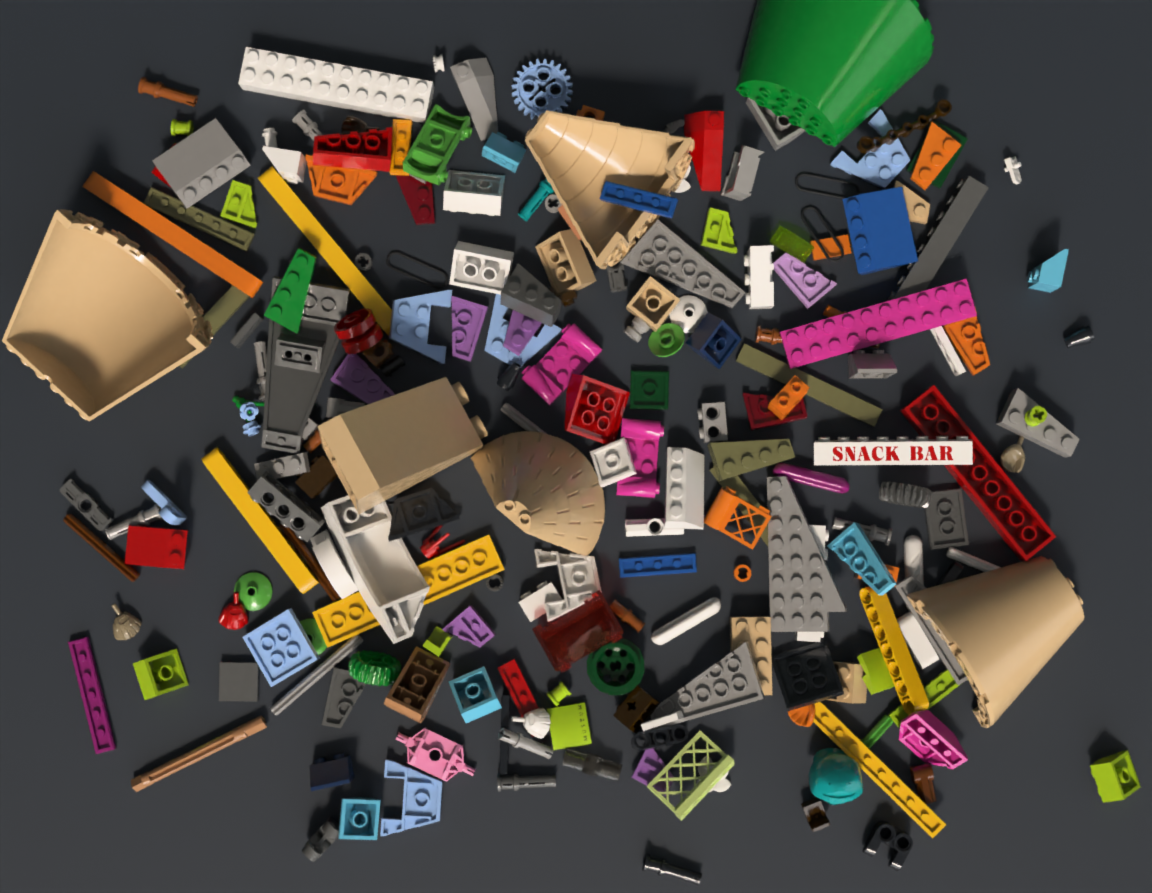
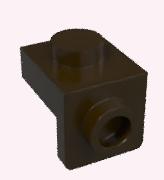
[549,286,577,307]
[801,797,830,832]

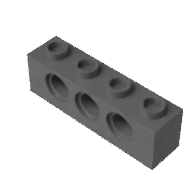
[247,471,325,542]

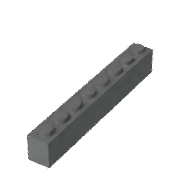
[887,176,989,301]

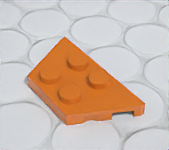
[305,154,378,205]

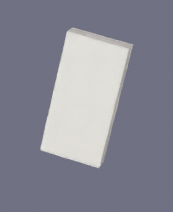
[641,711,684,731]

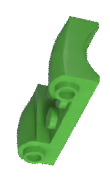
[403,104,473,185]

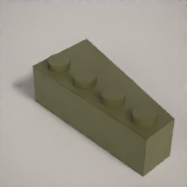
[707,439,795,481]

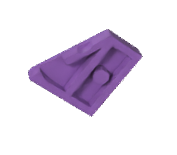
[631,749,674,796]

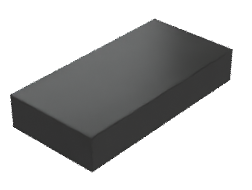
[231,313,264,348]

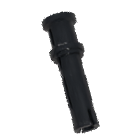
[642,854,702,885]

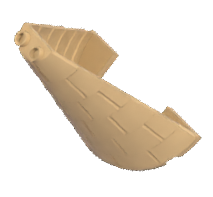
[525,110,695,269]
[471,431,605,556]

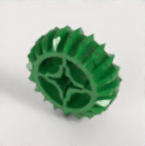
[348,650,401,687]

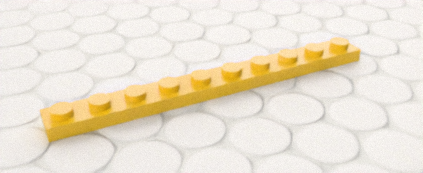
[813,702,946,838]

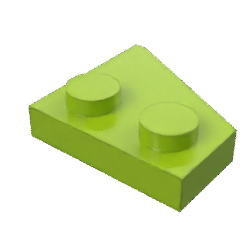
[220,180,257,229]
[700,207,737,254]

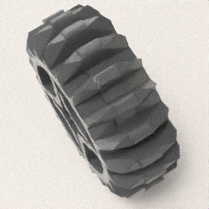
[879,481,932,508]

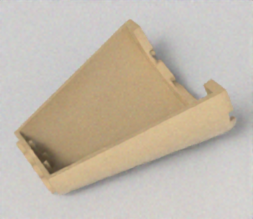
[907,556,1084,728]

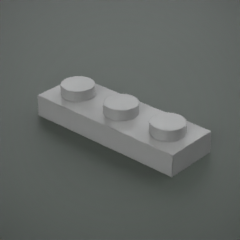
[254,453,310,481]

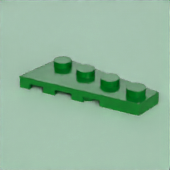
[264,248,317,334]

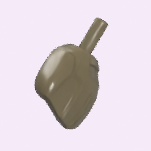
[1000,436,1025,473]
[111,603,141,640]

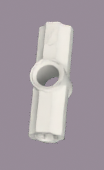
[625,518,684,537]

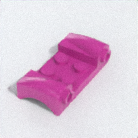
[522,323,602,406]
[616,418,664,498]

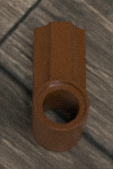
[910,763,936,804]

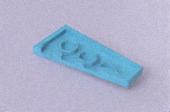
[827,522,897,596]

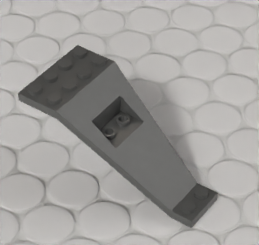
[261,276,350,454]

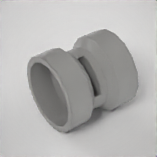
[624,316,650,343]

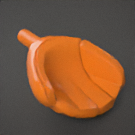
[788,704,816,727]

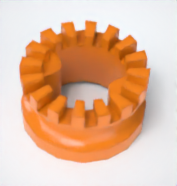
[733,565,751,582]

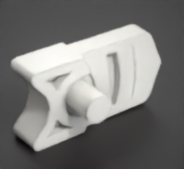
[1004,156,1022,185]

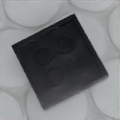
[771,640,844,711]

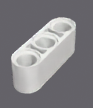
[897,611,939,669]

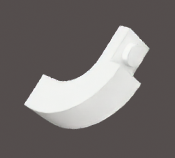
[310,530,358,599]

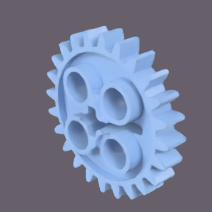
[512,58,573,119]

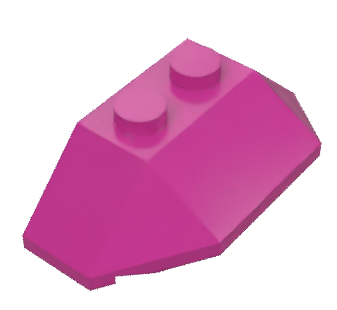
[899,710,968,769]

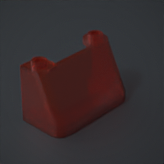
[532,590,624,673]

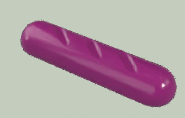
[773,463,850,493]

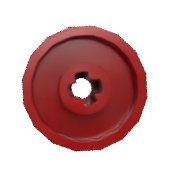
[334,309,383,354]

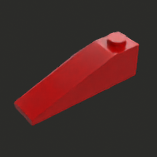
[684,111,724,192]

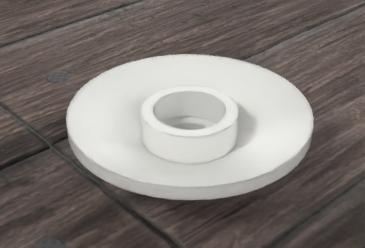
[670,295,708,333]

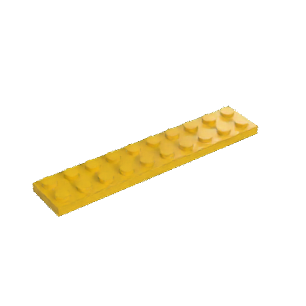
[312,534,505,648]

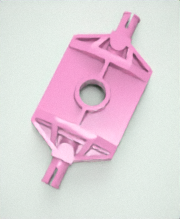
[396,727,476,781]

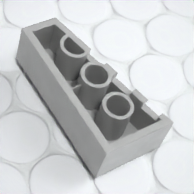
[996,388,1079,457]

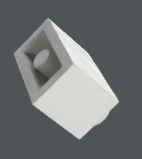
[518,581,563,622]

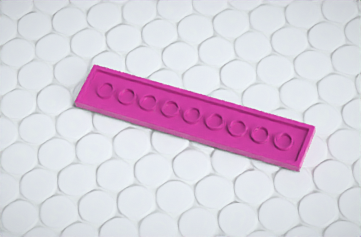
[779,279,977,369]

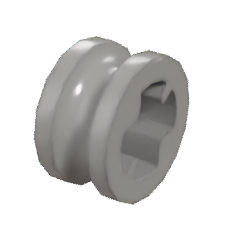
[545,194,562,213]

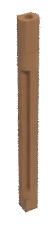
[130,716,267,792]

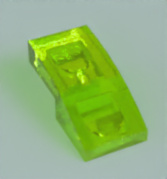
[770,226,814,263]

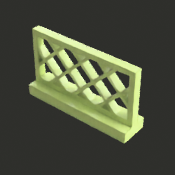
[647,731,735,821]

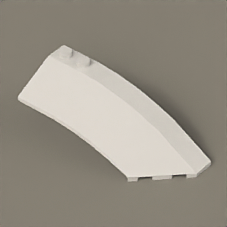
[321,495,430,644]

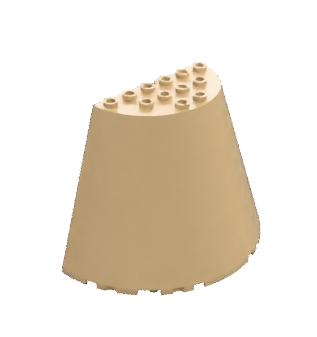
[2,209,213,421]

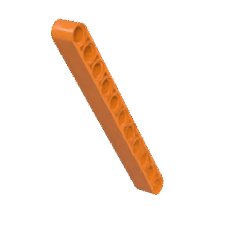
[82,171,264,298]

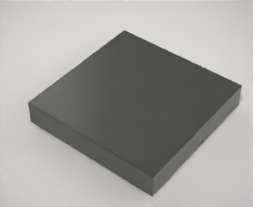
[219,662,259,702]

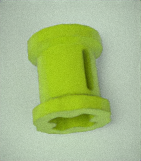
[171,119,194,136]
[1024,406,1047,427]
[546,681,572,706]

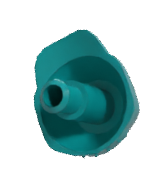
[808,748,863,805]

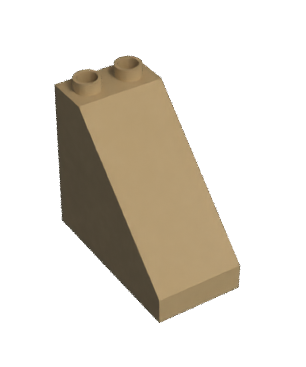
[318,377,488,514]

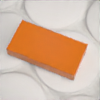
[810,234,851,261]

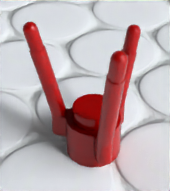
[420,525,465,559]

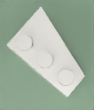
[743,245,774,309]

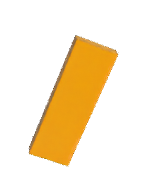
[390,119,412,176]

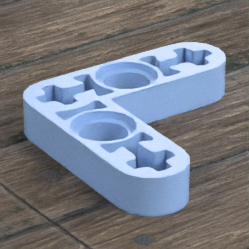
[141,480,187,525]

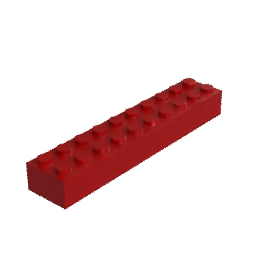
[900,385,1056,561]

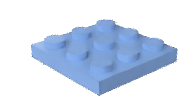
[243,608,320,687]

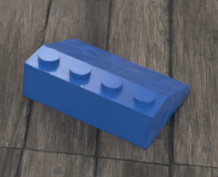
[842,187,919,275]

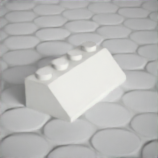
[665,447,704,529]

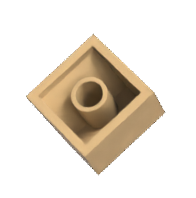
[626,276,680,332]

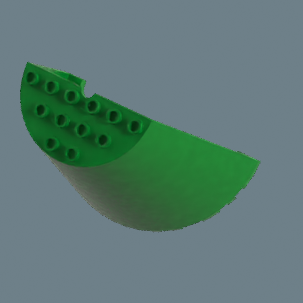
[735,0,934,147]

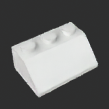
[443,170,505,216]
[449,241,514,295]

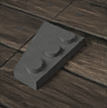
[322,667,366,728]

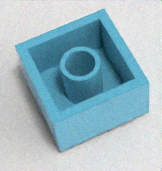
[448,666,502,723]

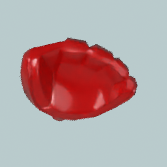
[218,591,248,630]

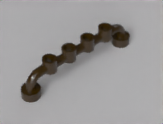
[857,99,952,154]

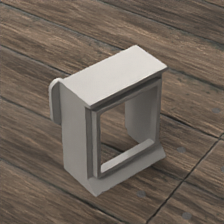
[720,145,764,201]

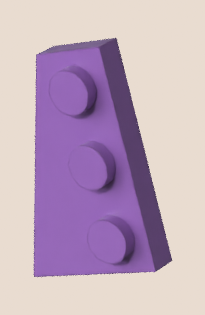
[451,296,488,362]

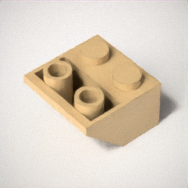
[827,661,867,704]

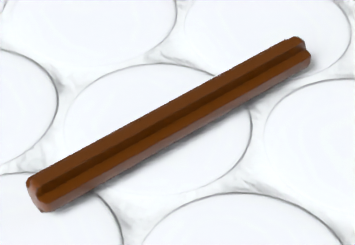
[63,514,140,582]
[279,524,341,602]

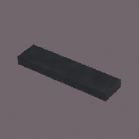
[499,694,510,774]

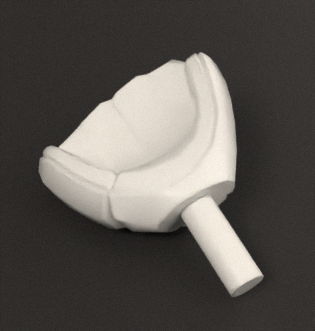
[512,708,551,739]

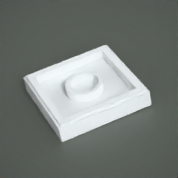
[590,437,637,488]

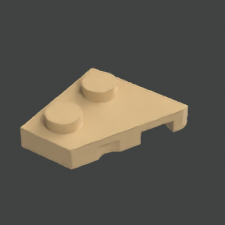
[893,181,930,224]

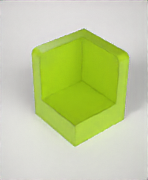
[423,626,453,657]

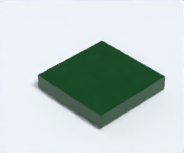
[630,370,669,410]

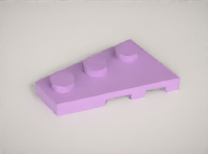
[774,253,837,309]

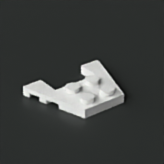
[534,549,602,622]

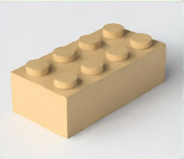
[730,616,772,695]

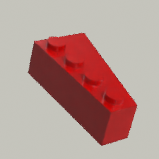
[313,127,393,172]

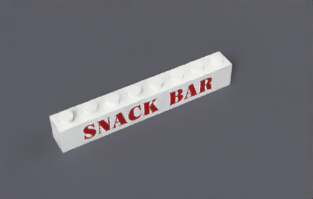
[814,436,973,465]

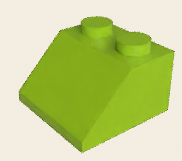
[133,649,189,700]
[1090,750,1141,803]

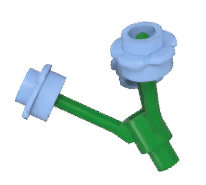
[232,395,264,437]

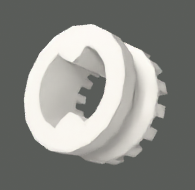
[433,54,445,72]

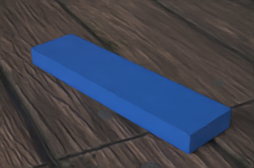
[599,181,678,218]
[619,553,697,578]

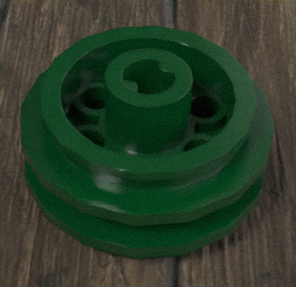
[587,637,644,695]

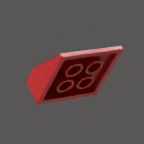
[565,374,630,445]

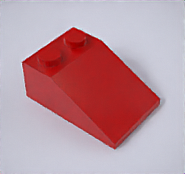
[125,526,188,569]

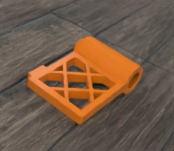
[704,486,772,550]

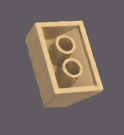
[535,229,596,296]

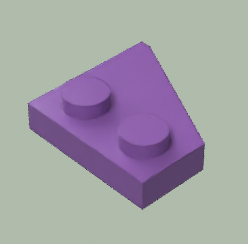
[442,605,496,647]

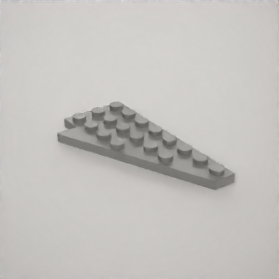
[767,476,847,632]

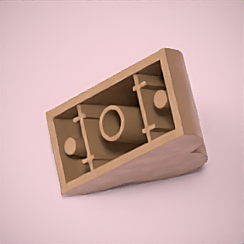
[384,647,451,723]

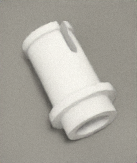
[262,128,278,148]

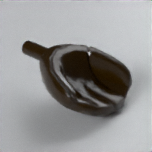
[341,116,379,135]

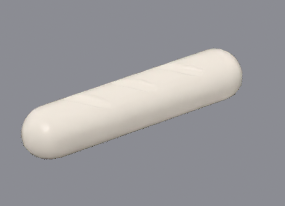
[903,535,924,612]
[651,597,721,645]

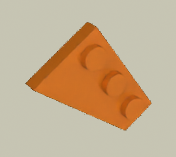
[910,122,961,190]
[943,308,990,376]

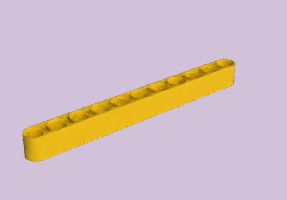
[258,166,392,336]

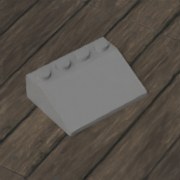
[152,118,251,209]

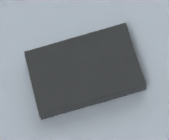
[924,488,969,550]

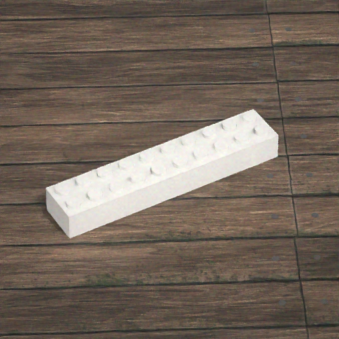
[238,47,435,124]

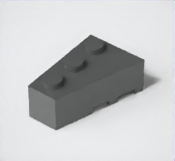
[500,263,561,327]

